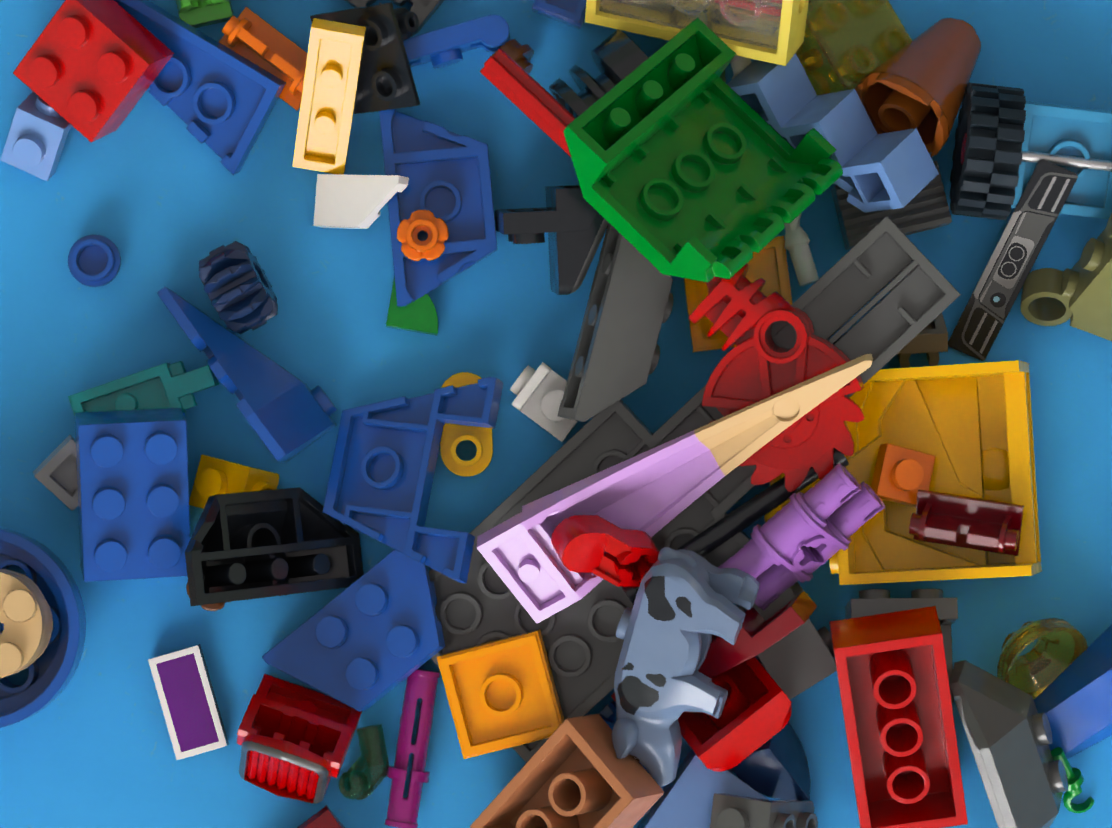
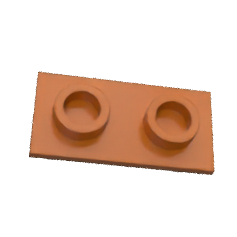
[219,7,307,111]

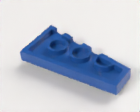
[114,0,286,175]

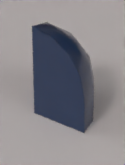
[732,723,811,800]

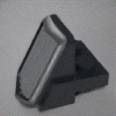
[495,185,609,295]

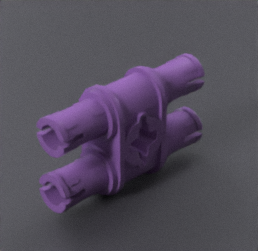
[718,463,885,610]

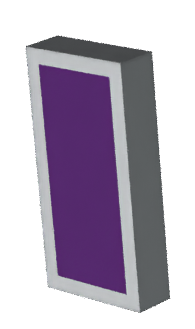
[148,644,229,760]

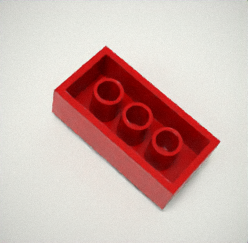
[829,606,968,828]

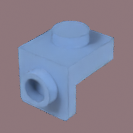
[0,92,73,182]

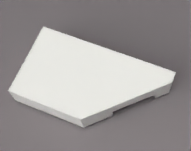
[313,174,409,229]

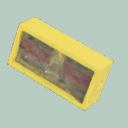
[585,0,809,66]

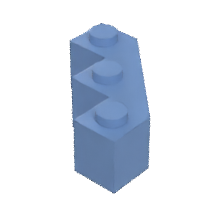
[727,53,939,213]

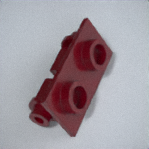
[909,490,1024,556]

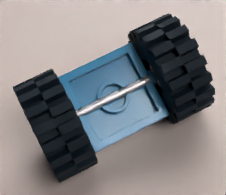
[950,83,1112,220]

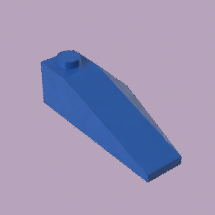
[157,287,337,463]
[1034,624,1112,759]

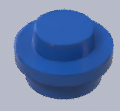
[68,235,121,287]

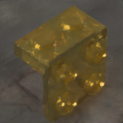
[796,0,912,95]

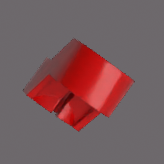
[551,515,660,587]

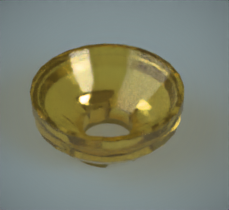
[997,618,1088,700]

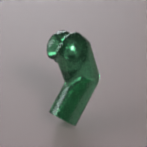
[338,724,389,800]

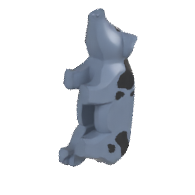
[611,547,760,787]

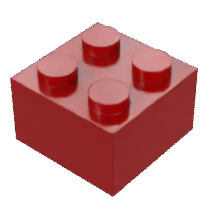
[13,0,174,143]

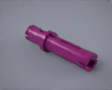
[384,669,440,828]

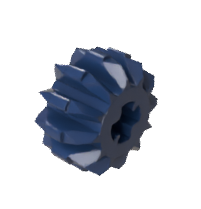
[199,241,278,334]

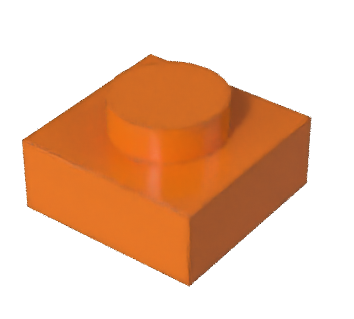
[871,443,936,508]

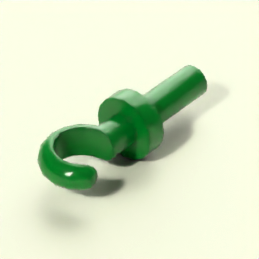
[1051,747,1094,813]

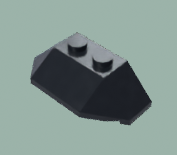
[185,487,364,606]

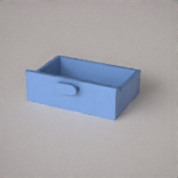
[636,749,768,828]

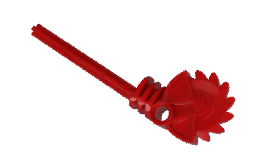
[480,49,865,492]

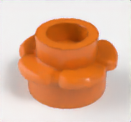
[397,210,449,261]

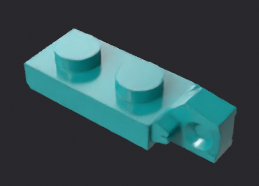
[68,361,219,416]

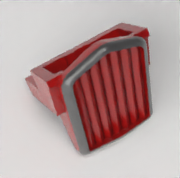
[237,674,362,804]

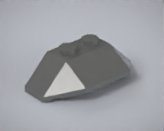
[557,223,673,422]
[949,660,1068,828]

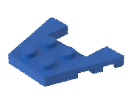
[323,377,503,584]

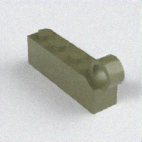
[1020,213,1112,341]

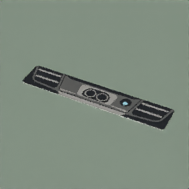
[948,159,1078,361]

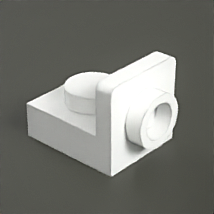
[510,362,578,442]

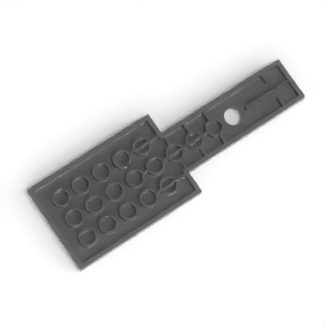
[428,216,961,763]

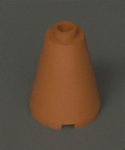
[855,18,981,157]

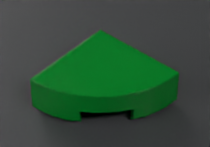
[386,276,438,336]

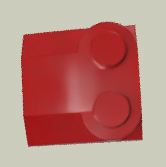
[678,656,792,772]

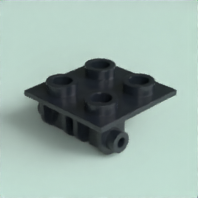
[310,2,420,114]

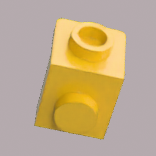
[189,454,280,509]

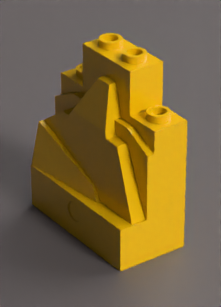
[764,360,1042,585]

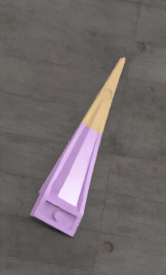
[476,354,873,623]

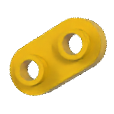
[440,372,493,477]

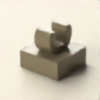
[896,313,948,368]

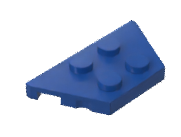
[379,109,498,307]
[262,550,445,711]

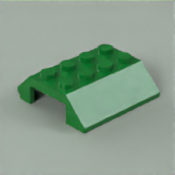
[563,17,843,282]

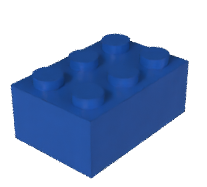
[75,408,190,582]

